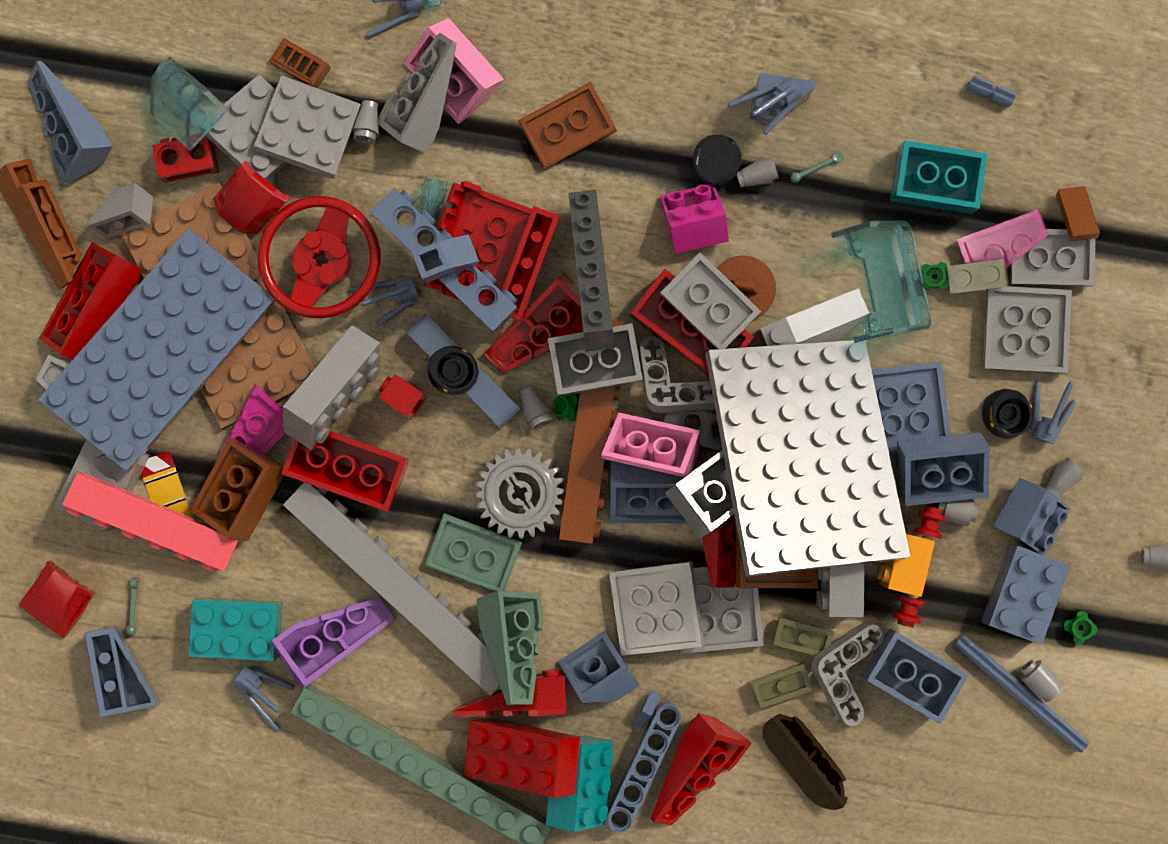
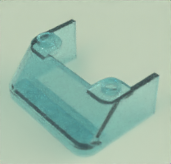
[831,221,931,343]

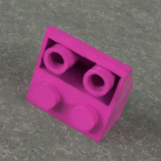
[660,184,729,254]

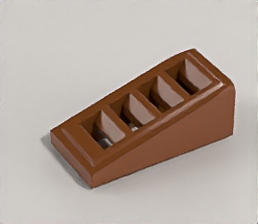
[269,38,331,88]

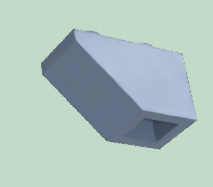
[412,235,479,283]

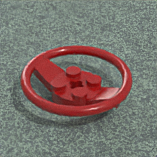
[258,196,381,319]

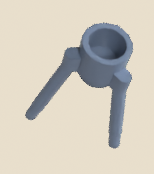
[366,0,424,38]
[728,77,802,135]
[349,276,418,325]
[1029,381,1076,444]
[233,666,294,732]

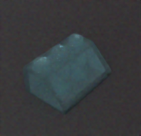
[150,57,229,151]

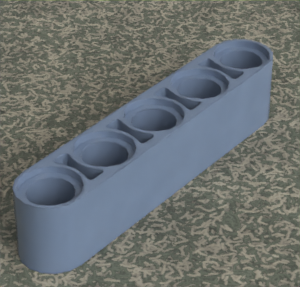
[406,313,521,429]
[607,701,681,833]

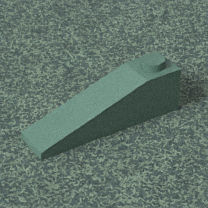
[476,591,543,705]

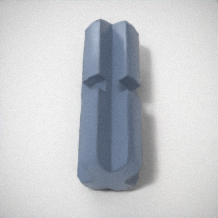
[968,76,1016,107]

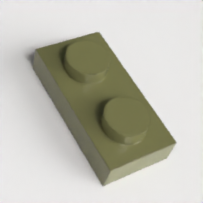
[947,258,1008,294]
[772,617,834,656]
[750,663,813,709]

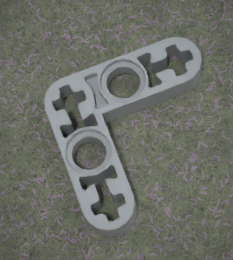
[638,336,715,413]
[812,622,884,726]

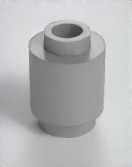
[936,499,979,526]
[1020,660,1062,702]

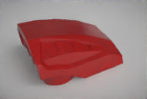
[213,161,290,234]
[19,560,96,638]

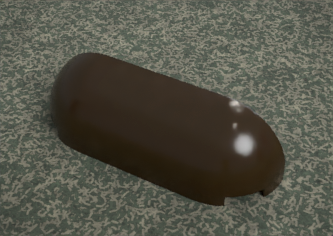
[763,714,848,810]

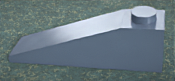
[28,61,113,184]

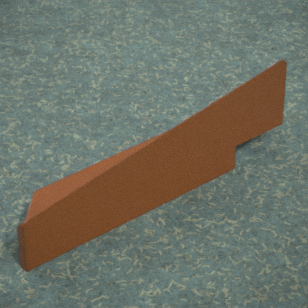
[0,159,82,289]

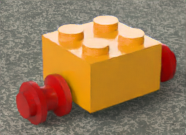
[876,506,946,628]

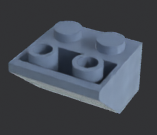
[993,478,1070,556]

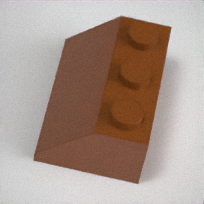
[190,438,284,541]

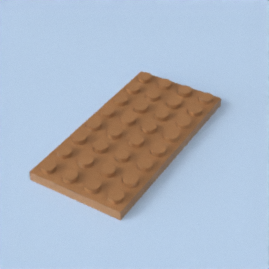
[121,182,316,429]

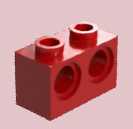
[152,132,219,183]
[379,374,428,419]

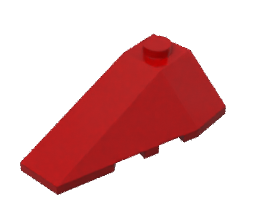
[454,669,567,717]

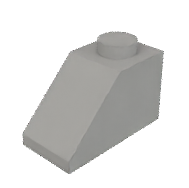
[88,183,154,239]

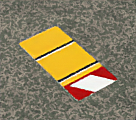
[141,451,193,518]

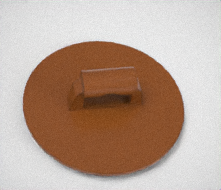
[717,255,776,319]

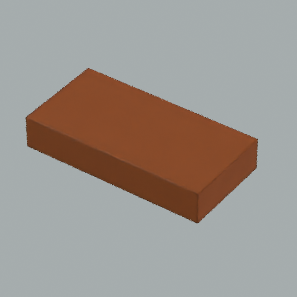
[1056,186,1100,241]

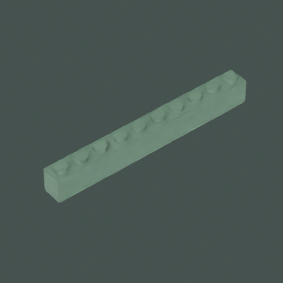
[290,684,551,844]

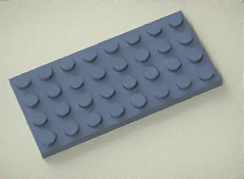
[38,228,276,472]

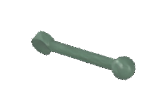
[790,152,843,183]
[125,578,139,636]

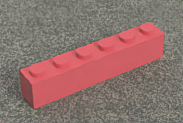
[62,470,238,572]

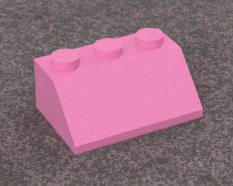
[404,18,504,124]
[601,413,700,477]

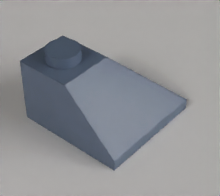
[559,631,640,703]

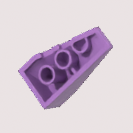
[271,597,395,688]

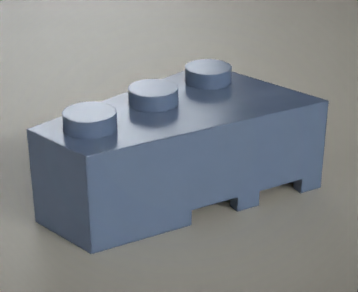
[85,626,161,717]

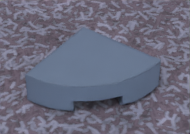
[633,690,660,729]

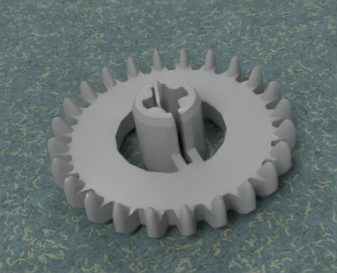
[474,447,566,539]

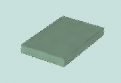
[425,513,522,592]

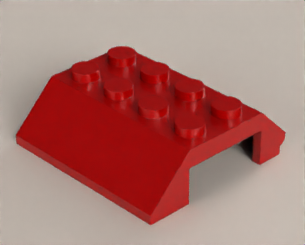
[418,181,560,321]

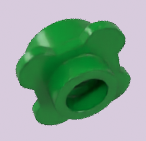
[920,262,949,291]
[553,394,578,421]
[1063,611,1097,644]

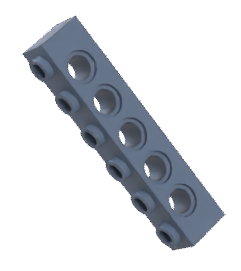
[370,188,518,334]

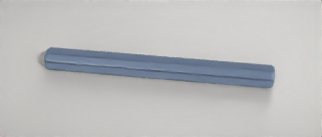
[954,635,1089,753]

